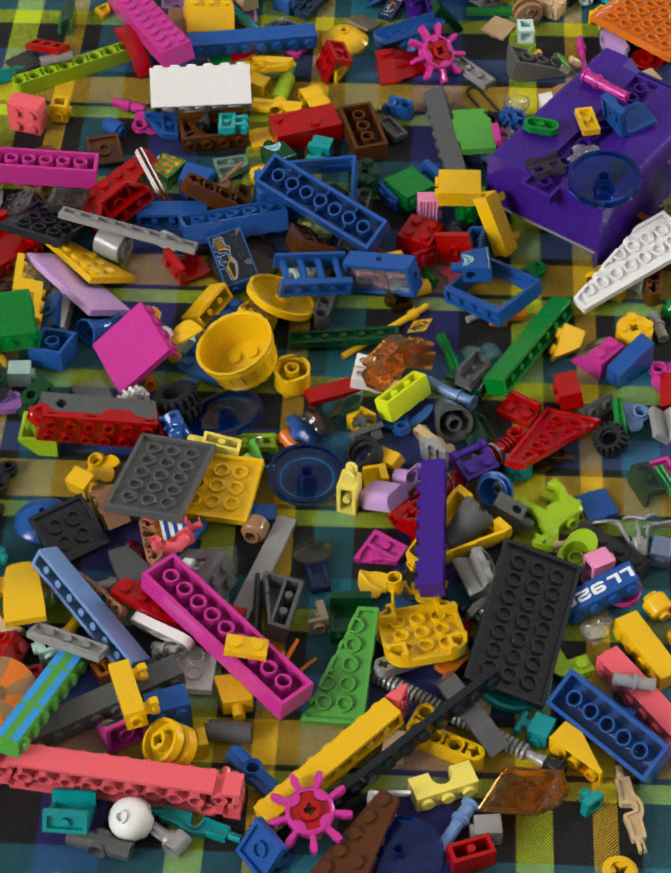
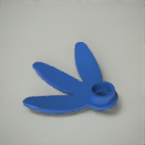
[371,404,434,438]

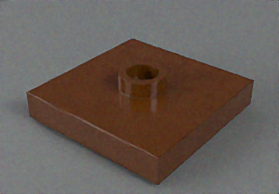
[85,133,125,168]

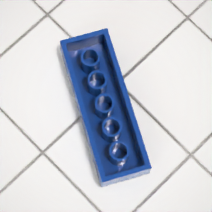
[178,199,289,245]
[546,669,671,785]

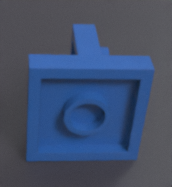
[235,817,294,873]

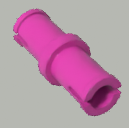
[112,97,146,113]

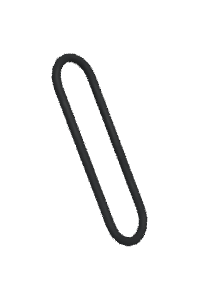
[466,86,500,113]

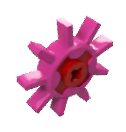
[407,22,466,84]
[268,771,353,856]

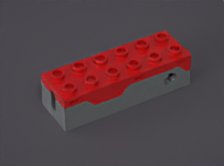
[28,391,158,448]

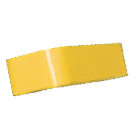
[406,703,485,772]

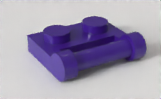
[404,0,438,19]
[449,438,500,484]

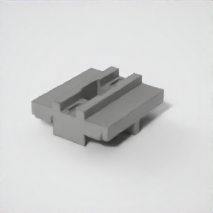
[419,436,450,470]

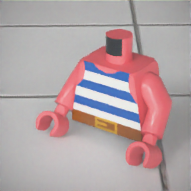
[144,515,203,557]

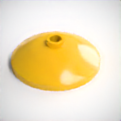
[321,24,368,56]

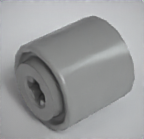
[93,229,134,264]

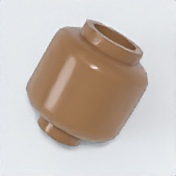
[241,514,270,543]

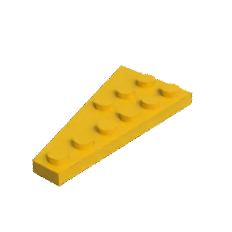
[44,241,136,284]

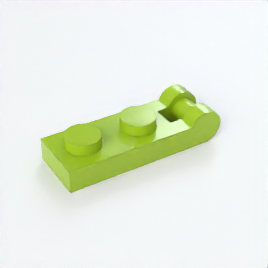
[225,433,279,455]

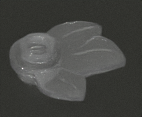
[566,144,600,165]

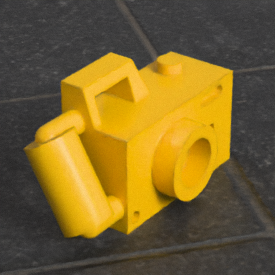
[368,446,406,471]

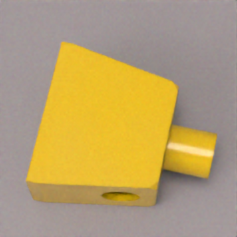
[214,674,254,721]

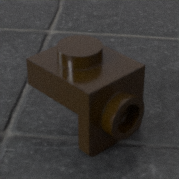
[384,289,413,314]

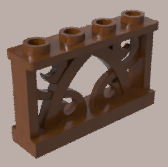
[177,107,249,152]

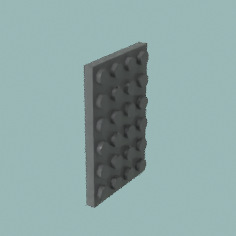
[103,433,216,524]

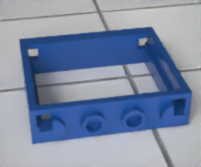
[285,155,359,219]
[443,257,542,327]

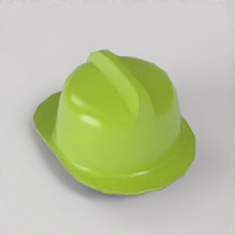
[557,528,598,570]

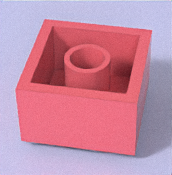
[6,91,49,136]

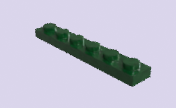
[288,325,399,349]

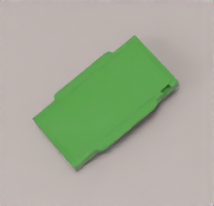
[452,108,496,155]

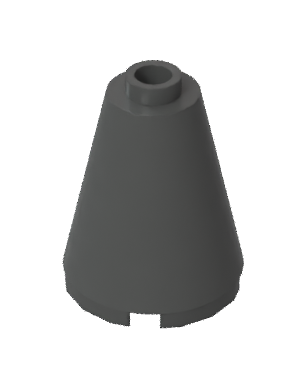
[434,398,473,442]
[446,496,494,550]

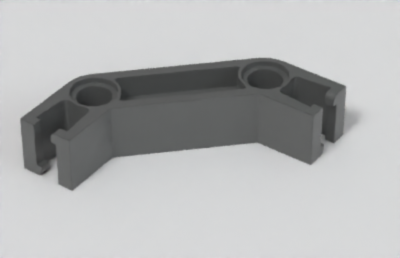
[433,671,509,758]

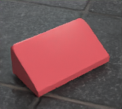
[385,683,408,720]

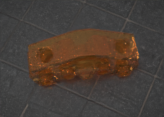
[361,334,436,392]

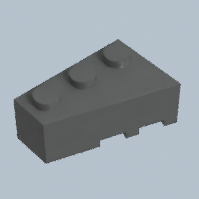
[263,570,304,643]

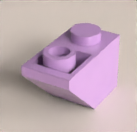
[600,29,630,56]

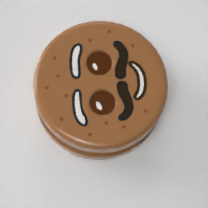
[512,0,543,25]

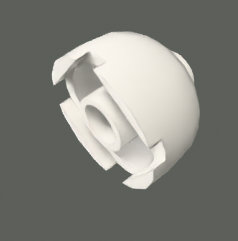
[108,796,154,842]

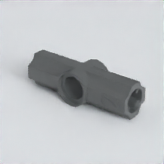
[65,828,135,862]

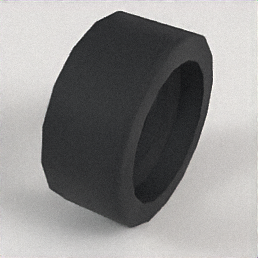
[345,435,383,473]

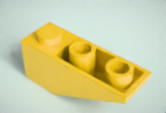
[548,720,603,786]

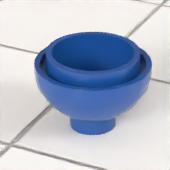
[475,471,514,510]

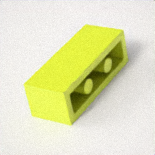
[374,370,432,423]

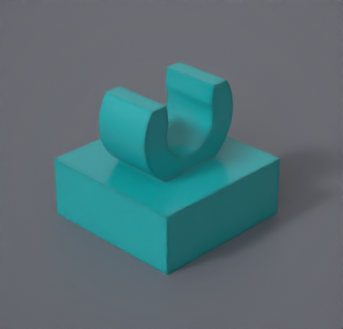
[578,787,604,818]

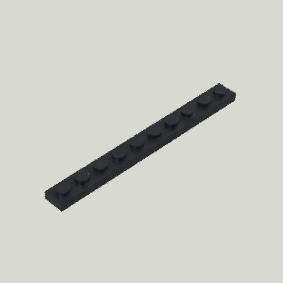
[328,665,501,810]

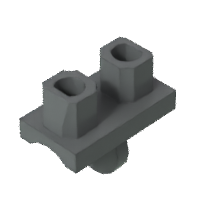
[346,414,384,441]

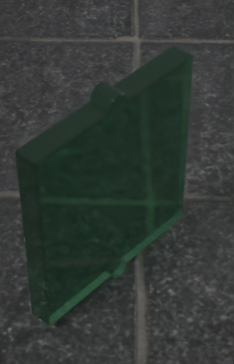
[331,390,365,420]

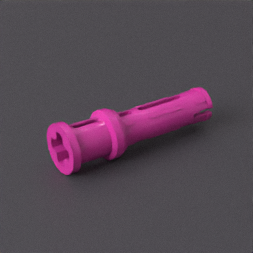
[580,67,631,102]

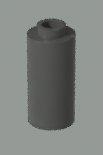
[204,719,253,744]

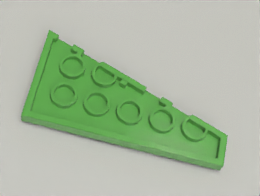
[300,606,380,727]

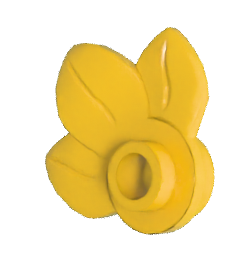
[86,452,120,483]

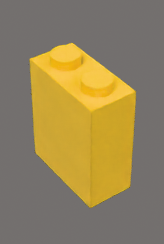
[435,169,481,207]

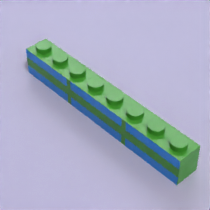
[0,650,93,758]

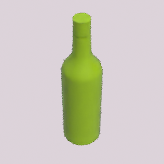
[270,61,297,100]

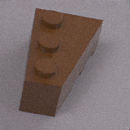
[285,222,336,268]

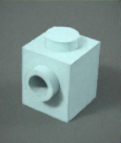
[7,360,36,387]

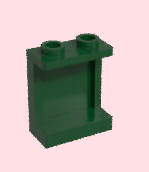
[330,591,371,644]

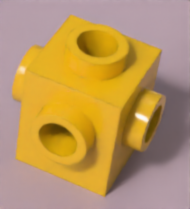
[48,95,73,123]

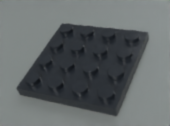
[0,200,92,248]

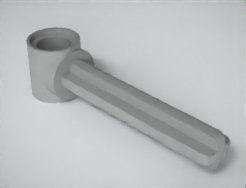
[149,821,192,859]

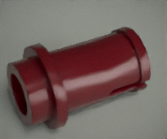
[125,540,147,561]

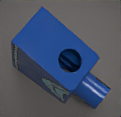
[450,247,492,282]

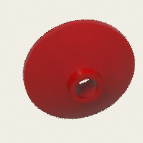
[631,49,664,69]

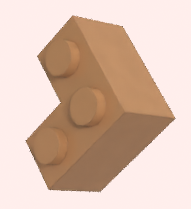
[87,484,131,530]

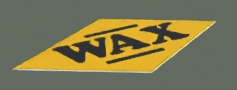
[407,318,433,333]

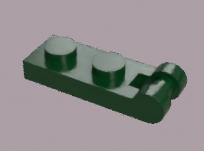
[429,0,463,34]

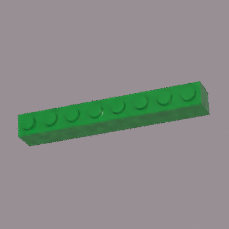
[483,296,575,396]

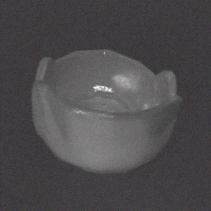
[504,93,530,111]

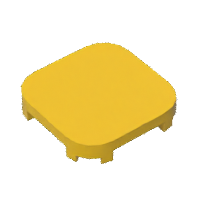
[377,597,468,668]

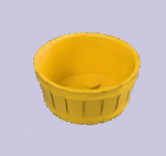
[196,311,278,391]

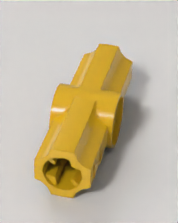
[252,96,304,115]

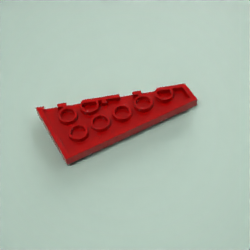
[66,148,157,235]
[504,407,601,470]
[110,577,247,650]

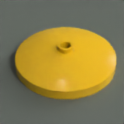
[246,274,316,321]

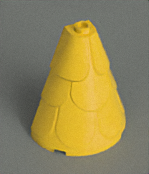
[405,484,512,572]

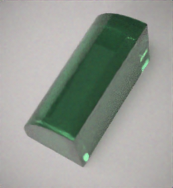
[57,0,77,35]
[464,410,498,453]

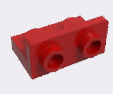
[496,390,541,430]

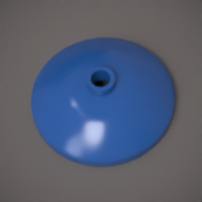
[15,497,63,546]

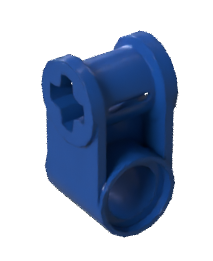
[381,95,414,121]

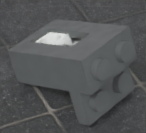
[178,548,238,599]

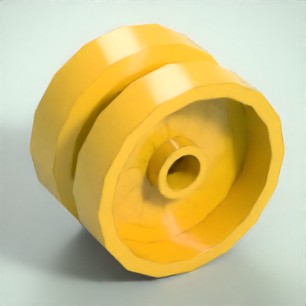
[142,717,198,766]

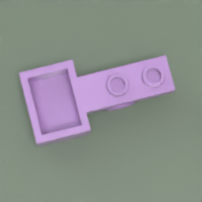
[359,463,421,513]

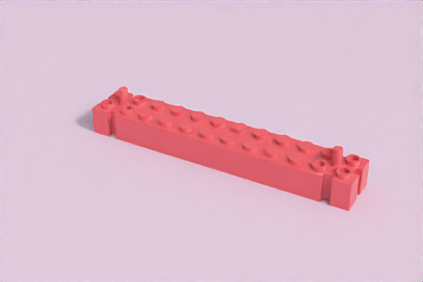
[0,744,246,820]

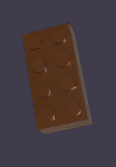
[338,101,388,164]

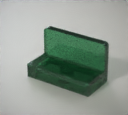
[627,461,667,508]

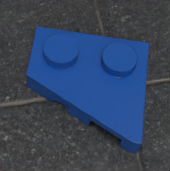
[144,111,179,140]

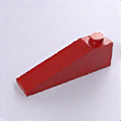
[375,49,426,86]

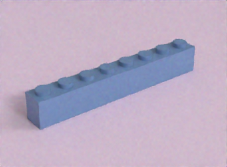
[31,546,151,668]

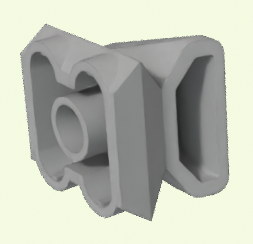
[451,546,496,601]

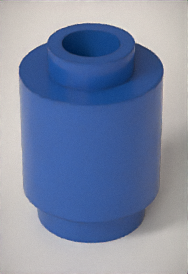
[102,117,127,139]

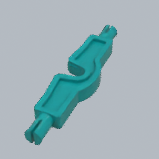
[150,805,243,843]

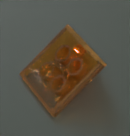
[478,766,570,816]

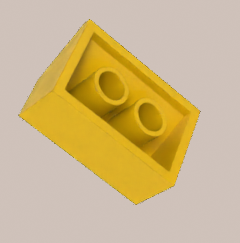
[182,0,235,33]

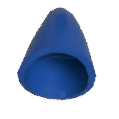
[76,313,121,347]

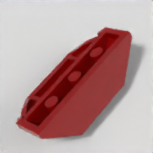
[95,181,155,232]

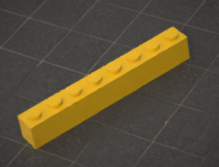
[253,697,404,833]

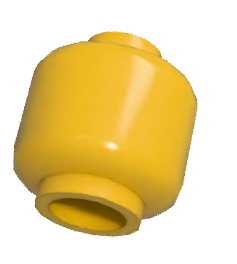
[642,590,671,622]

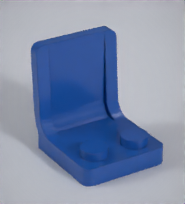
[601,92,657,139]

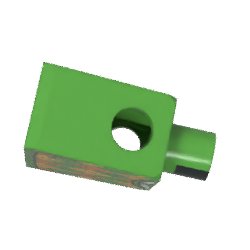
[153,153,186,191]

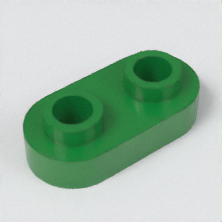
[524,116,559,136]
[520,261,547,279]

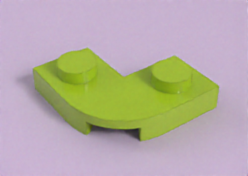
[553,648,595,678]

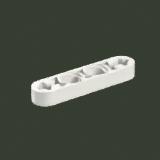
[130,611,195,652]

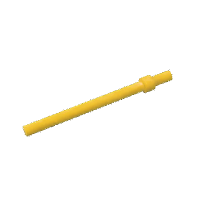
[340,303,429,360]

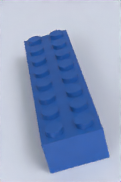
[254,152,391,252]

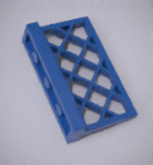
[373,11,446,47]

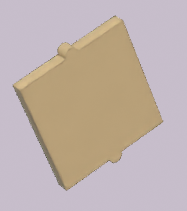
[480,15,517,41]

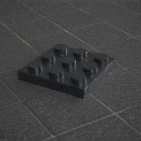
[28,493,110,563]

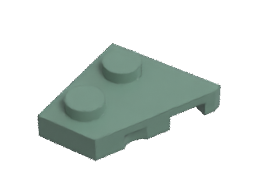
[212,154,249,182]

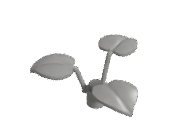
[590,513,671,557]

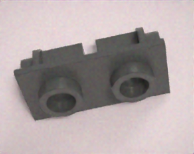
[576,392,613,418]

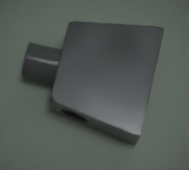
[490,491,535,536]

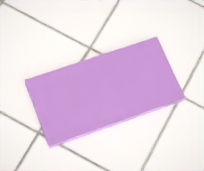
[24,253,130,316]

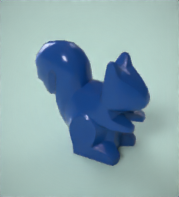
[158,410,193,439]

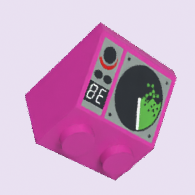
[571,336,625,380]
[97,713,147,755]

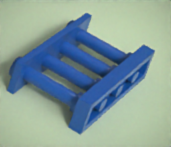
[272,251,353,297]

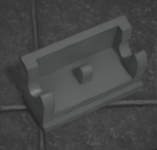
[455,348,492,392]

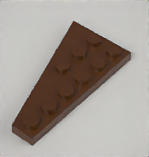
[309,788,400,873]

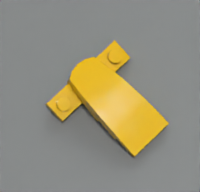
[0,561,51,628]

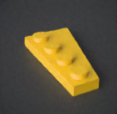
[231,55,295,74]

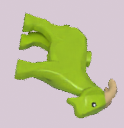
[518,477,583,553]

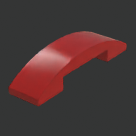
[113,24,152,79]

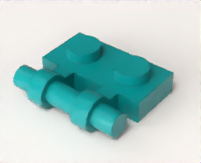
[218,112,249,136]

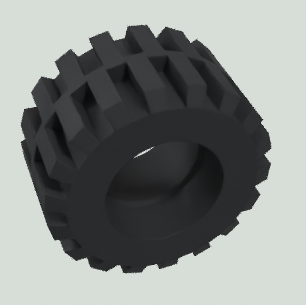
[151,380,203,425]

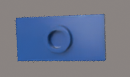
[42,293,62,328]

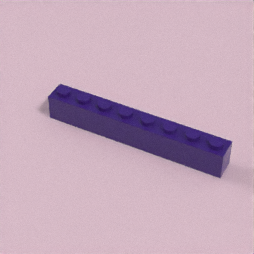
[414,458,447,598]

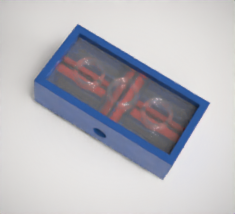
[342,250,423,297]

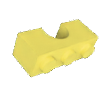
[407,760,479,812]

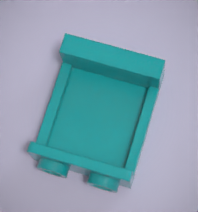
[42,788,96,835]

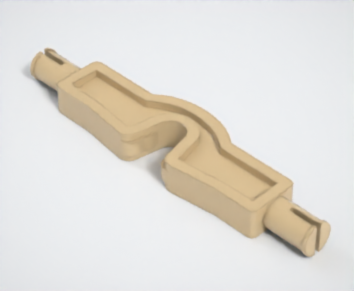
[614,765,648,855]

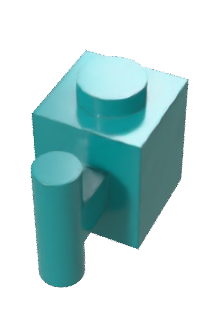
[307,135,334,159]
[512,710,557,750]

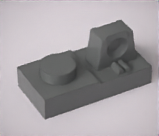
[463,596,487,627]

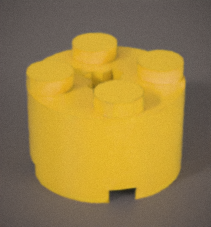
[615,312,653,348]
[273,354,311,399]

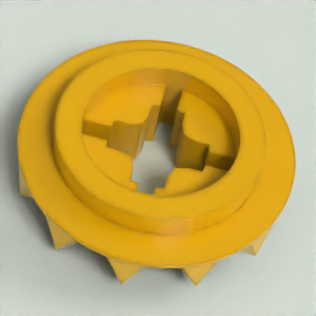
[602,856,638,873]

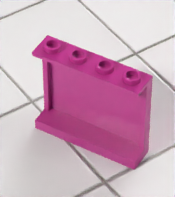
[92,302,180,395]

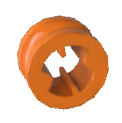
[139,374,158,393]

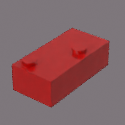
[268,103,342,149]

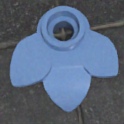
[613,401,649,432]

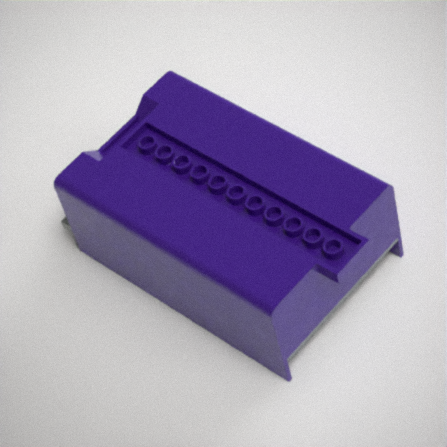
[486,48,671,269]

